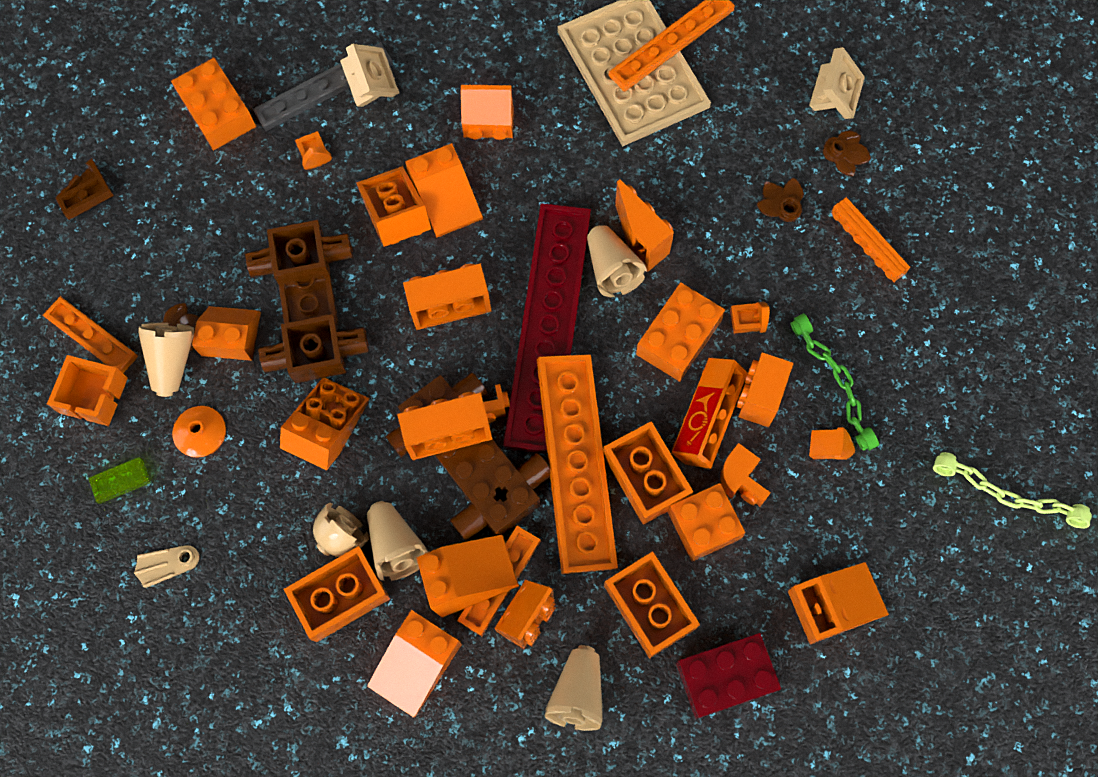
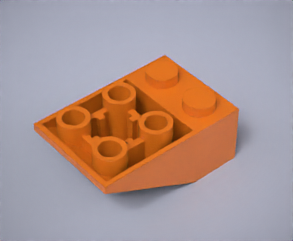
[615,179,674,272]
[280,378,369,470]
[788,562,889,644]
[494,580,556,649]

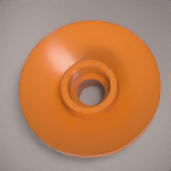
[172,406,226,458]

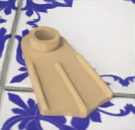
[134,545,199,588]

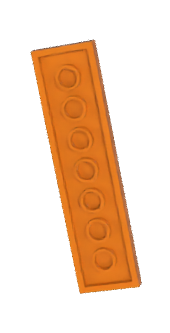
[537,355,618,574]

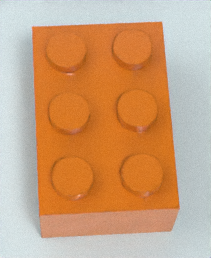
[171,58,256,151]
[403,263,492,330]
[636,282,725,382]
[397,392,492,460]
[603,421,693,525]
[284,546,390,642]
[604,552,700,659]

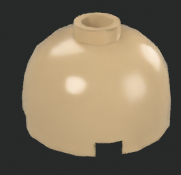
[313,503,369,557]

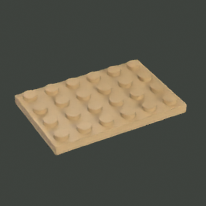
[558,0,711,146]

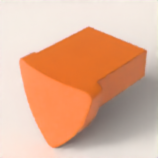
[295,131,332,170]
[730,302,769,334]
[809,427,855,460]

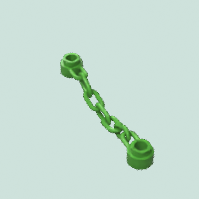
[790,313,879,451]

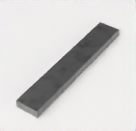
[253,42,393,131]

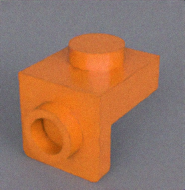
[483,384,510,423]

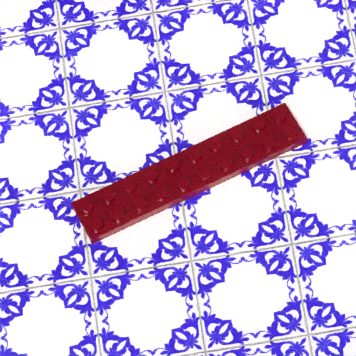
[504,203,591,454]

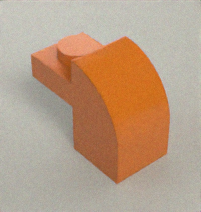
[720,443,770,507]

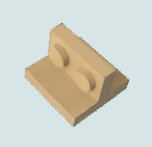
[340,44,399,107]
[810,47,865,119]

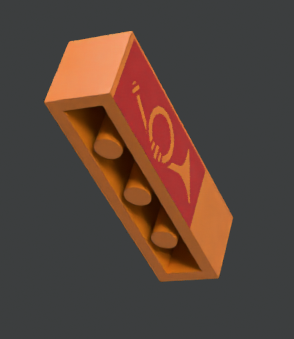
[671,358,748,469]

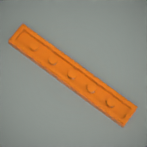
[609,0,735,92]

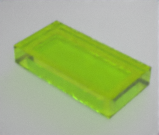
[88,457,151,504]

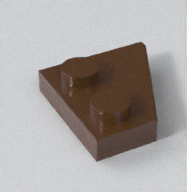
[55,159,114,220]

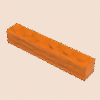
[831,197,910,282]

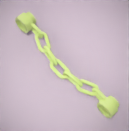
[933,452,1092,528]

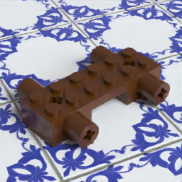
[245,220,369,383]
[385,372,551,541]

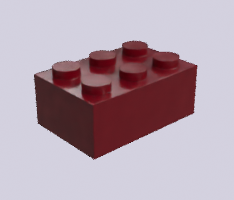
[676,633,781,719]

